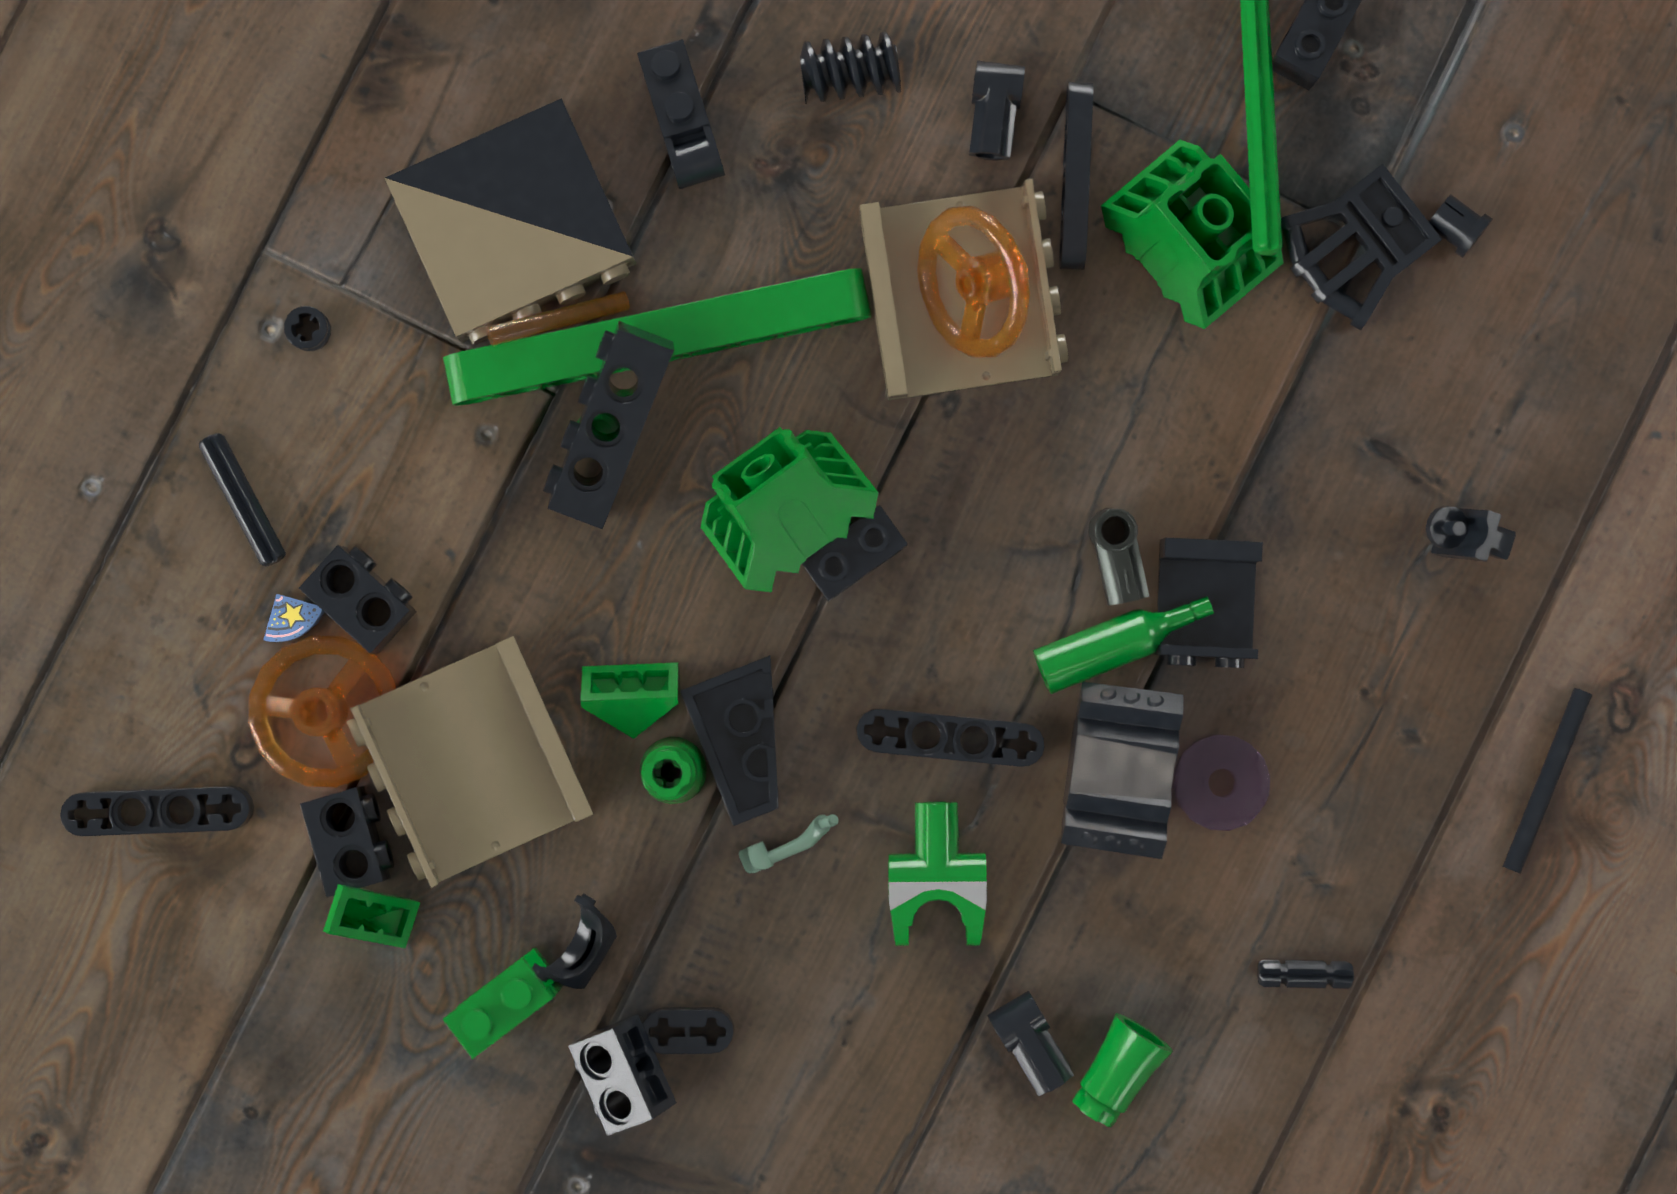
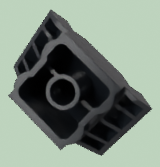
[1061,682,1184,859]

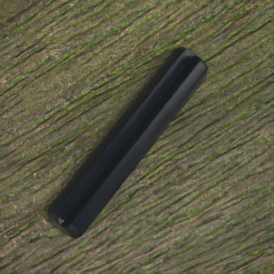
[199,433,286,566]

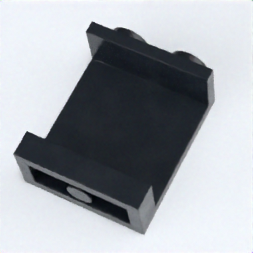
[1155,537,1263,668]

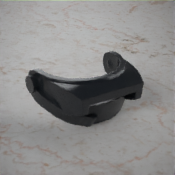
[532,893,617,989]

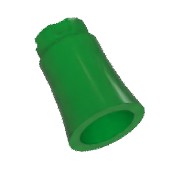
[640,737,707,804]
[1072,1013,1173,1127]

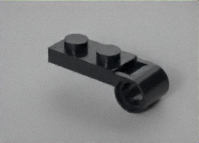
[637,39,725,189]

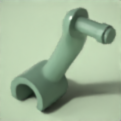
[739,814,838,874]

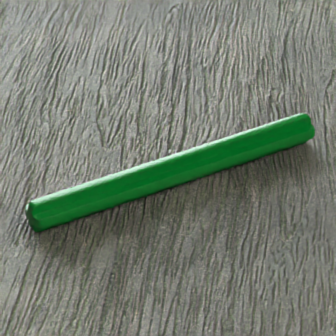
[1240,0,1282,256]

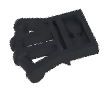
[1281,164,1442,331]

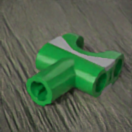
[888,801,987,946]

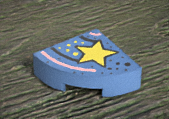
[263,594,324,642]

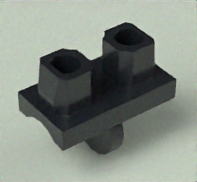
[1426,506,1516,562]

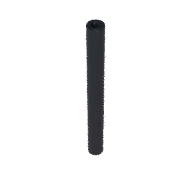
[1502,688,1592,874]

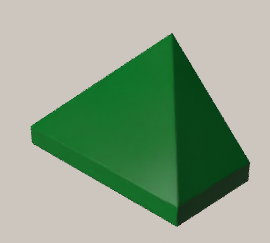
[580,663,679,739]
[323,884,420,949]

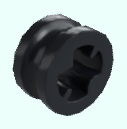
[284,306,331,351]

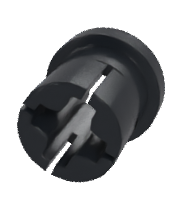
[1429,194,1493,258]

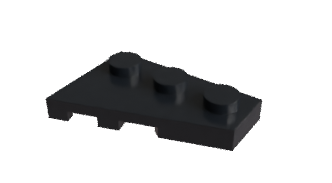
[680,655,779,826]

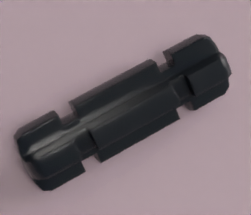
[1257,960,1354,989]

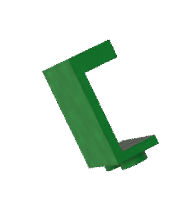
[442,947,564,1059]

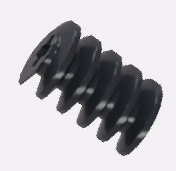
[800,32,901,104]

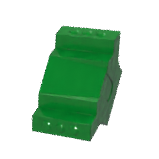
[1101,140,1284,329]
[701,427,879,592]

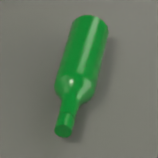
[1033,596,1214,694]

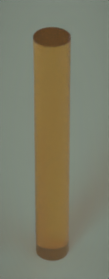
[487,291,630,346]

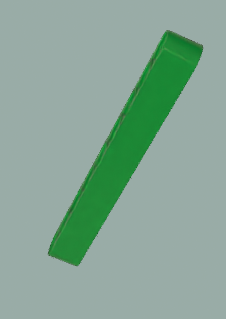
[443,268,872,406]

